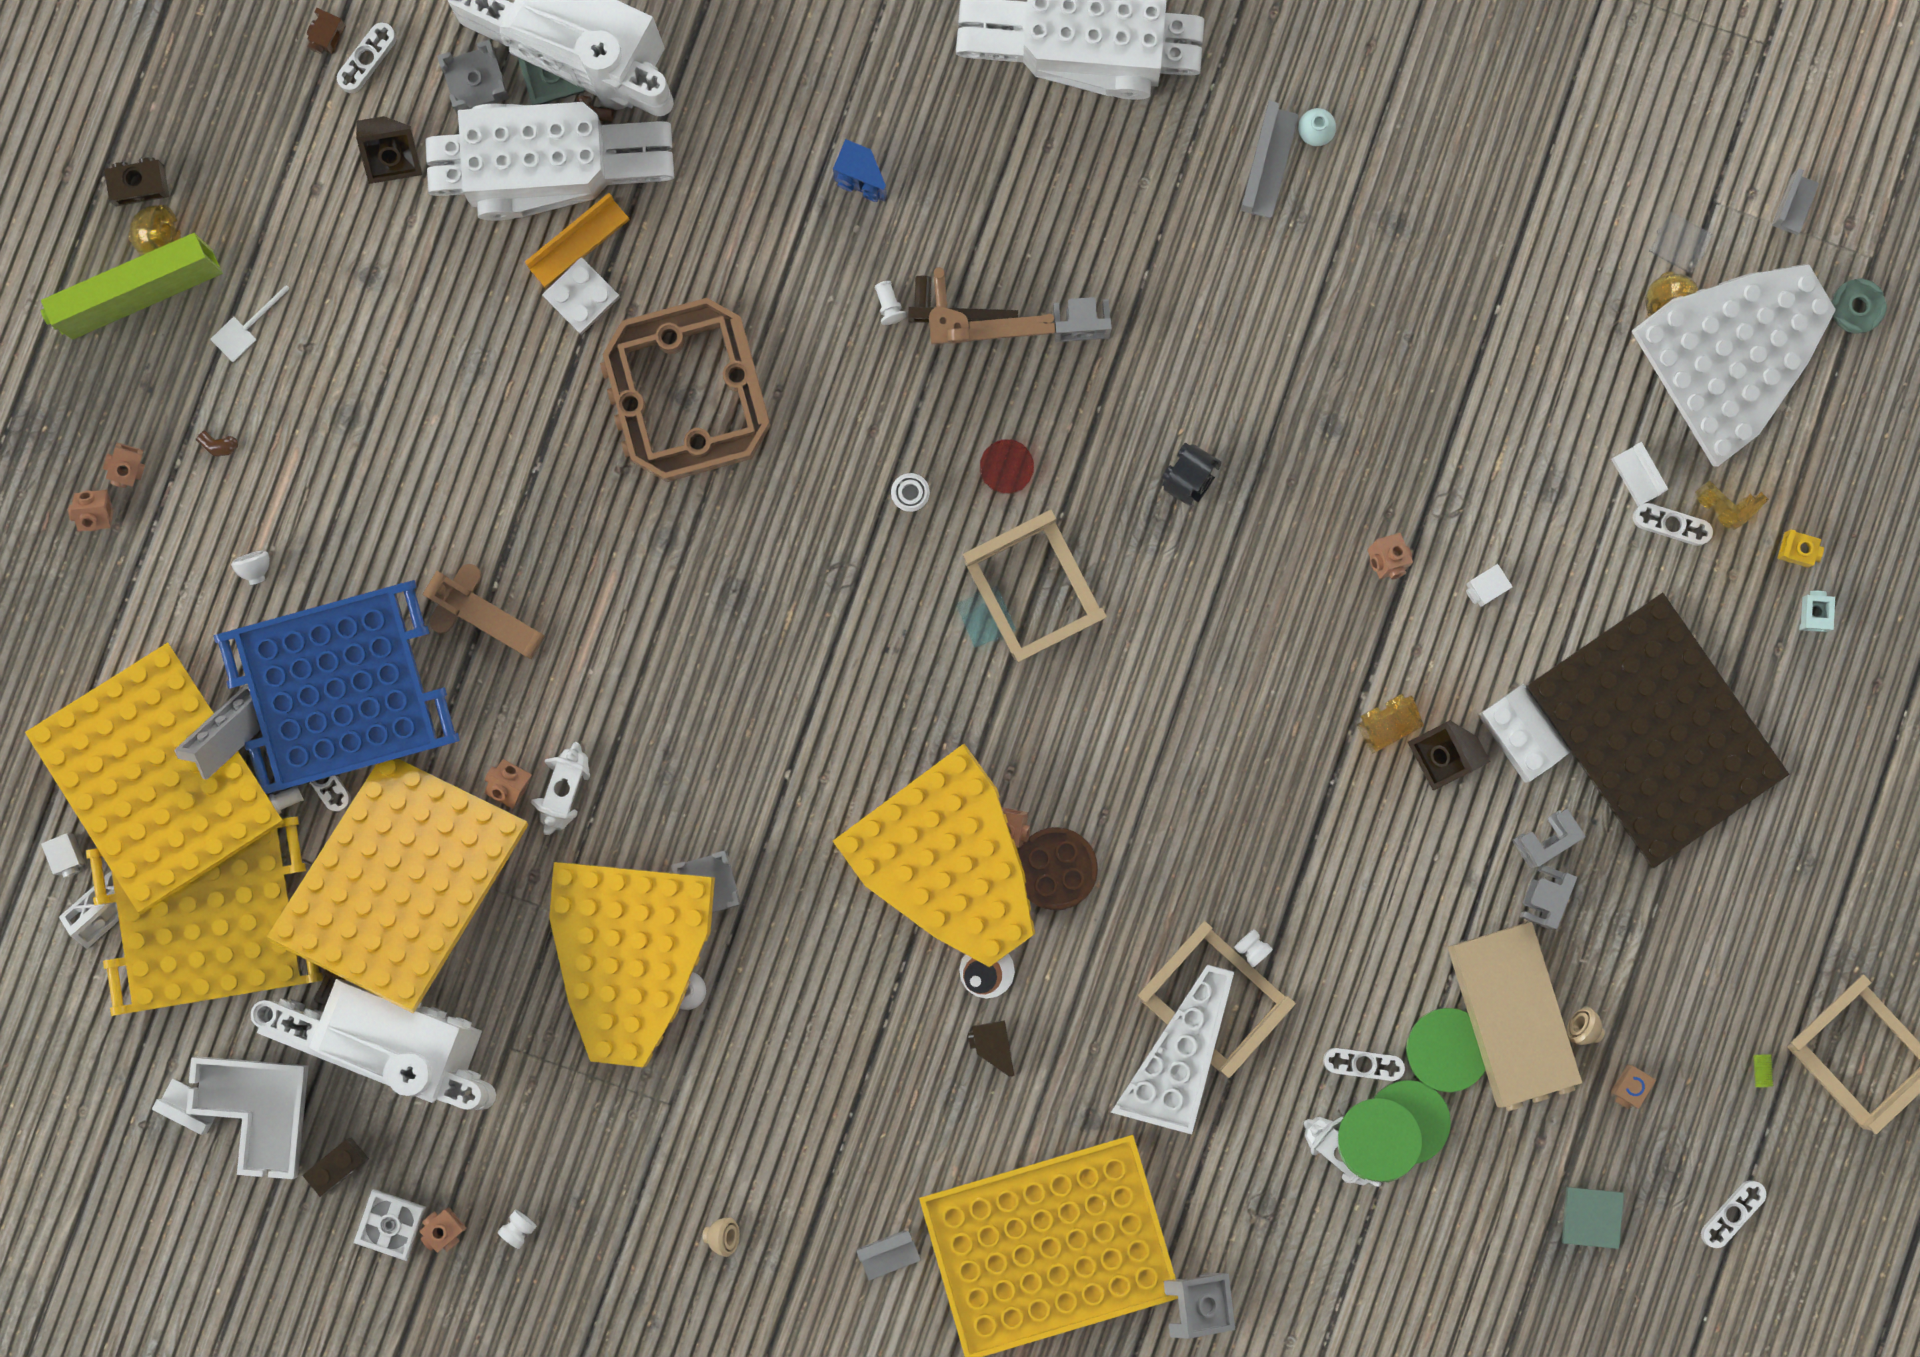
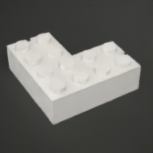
[186,1056,309,1179]

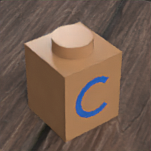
[1610,1064,1656,1110]

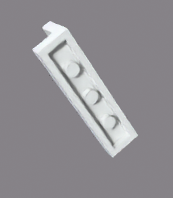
[59,871,119,949]

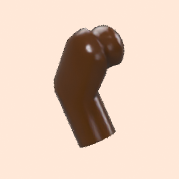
[577,95,614,122]

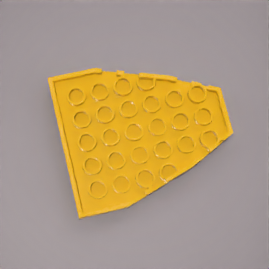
[833,744,1035,967]
[549,862,715,1067]

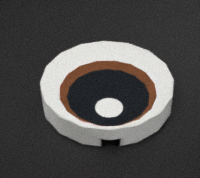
[959,954,1015,999]

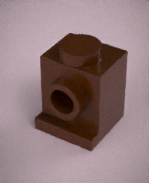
[307,7,346,55]

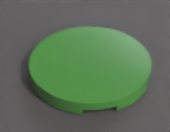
[1406,1008,1486,1092]
[1373,1080,1451,1164]
[1338,1098,1422,1183]

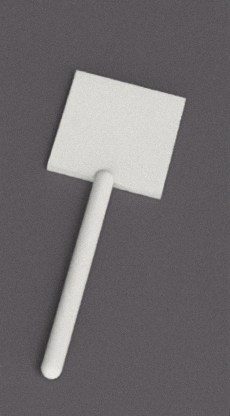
[210,286,289,362]

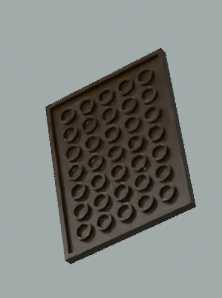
[1526,592,1790,868]

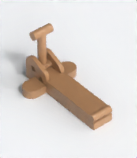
[929,267,1055,344]
[422,564,546,660]

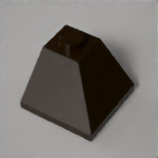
[356,116,423,184]
[1408,720,1491,791]

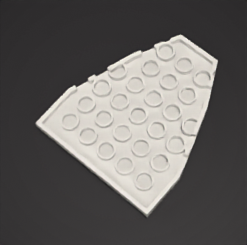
[1631,264,1836,467]

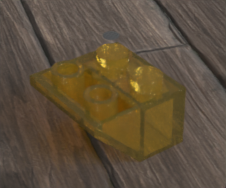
[1357,694,1424,754]

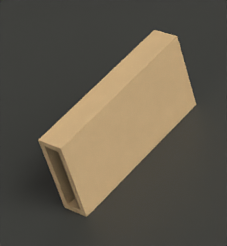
[1448,922,1582,1111]

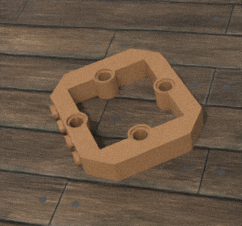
[600,298,771,482]

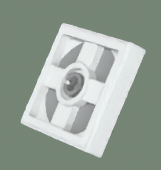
[354,1189,426,1261]

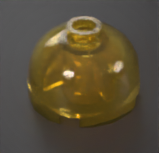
[128,205,181,255]
[1645,272,1699,317]

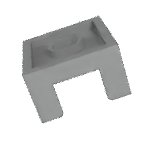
[437,40,509,115]
[1512,808,1586,868]
[671,851,741,913]
[1164,1273,1235,1339]

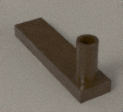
[908,276,1018,323]

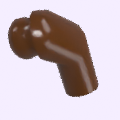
[196,430,238,457]

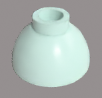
[1298,108,1336,146]

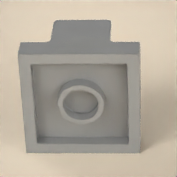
[1053,297,1112,342]
[1520,865,1577,930]

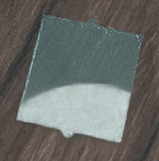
[956,586,1016,648]

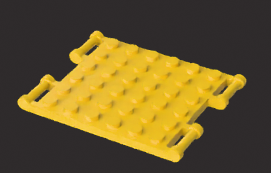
[86,816,323,1016]

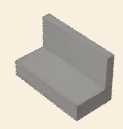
[1772,168,1819,235]
[856,1229,921,1280]

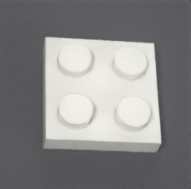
[542,257,620,335]

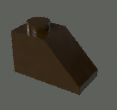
[968,1020,1015,1077]

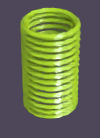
[1753,1054,1774,1087]

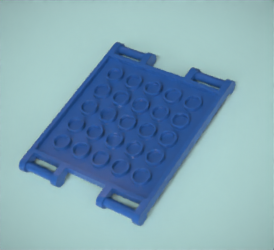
[213,580,460,794]

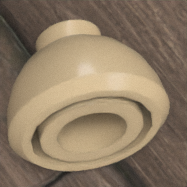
[1567,1007,1605,1045]
[703,1217,740,1257]

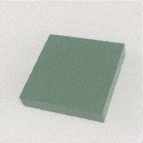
[518,57,585,105]
[1562,1187,1624,1249]

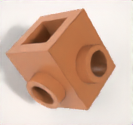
[103,442,145,488]
[68,490,114,532]
[1367,533,1413,579]
[484,759,532,809]
[1002,807,1030,848]
[419,1207,467,1253]

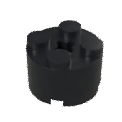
[1162,442,1221,508]

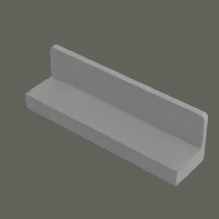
[1240,101,1298,218]
[174,685,261,780]

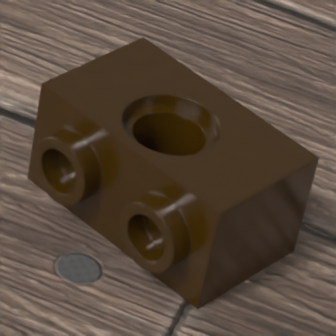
[104,157,169,207]

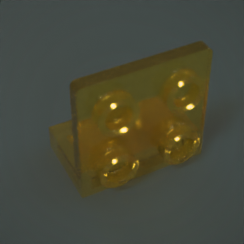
[1695,481,1769,530]

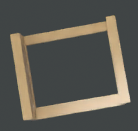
[963,510,1107,662]
[1137,921,1296,1078]
[1787,975,1920,1134]

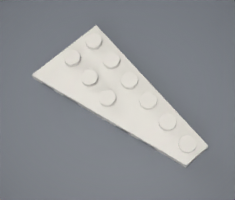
[1111,964,1234,1134]

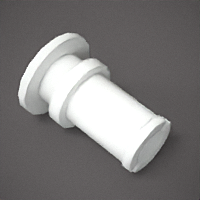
[874,281,907,325]
[269,786,304,814]

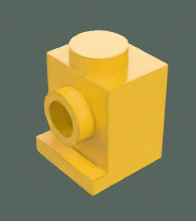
[1777,529,1824,568]

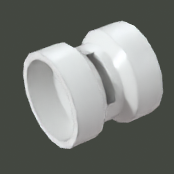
[1234,929,1273,968]
[497,1210,537,1249]

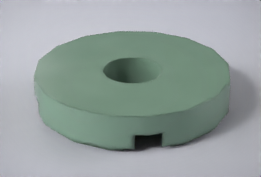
[1831,278,1887,334]

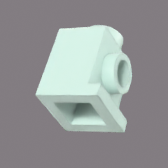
[1799,591,1835,632]

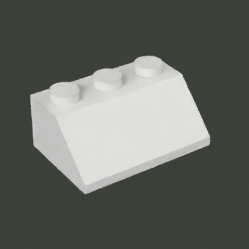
[1478,683,1571,783]

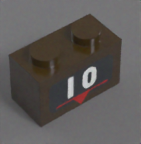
[302,1137,369,1197]

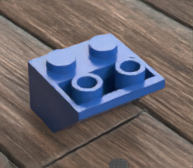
[833,139,887,202]

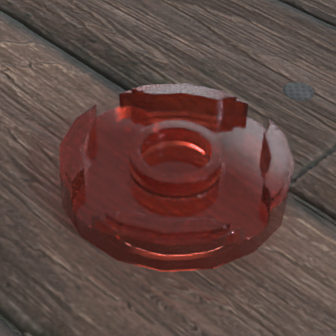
[980,439,1034,494]

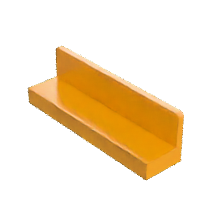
[525,193,630,289]

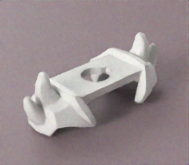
[531,742,590,835]
[1304,1117,1381,1187]

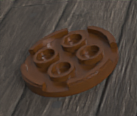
[1018,827,1098,910]

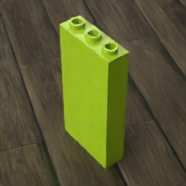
[40,233,223,340]

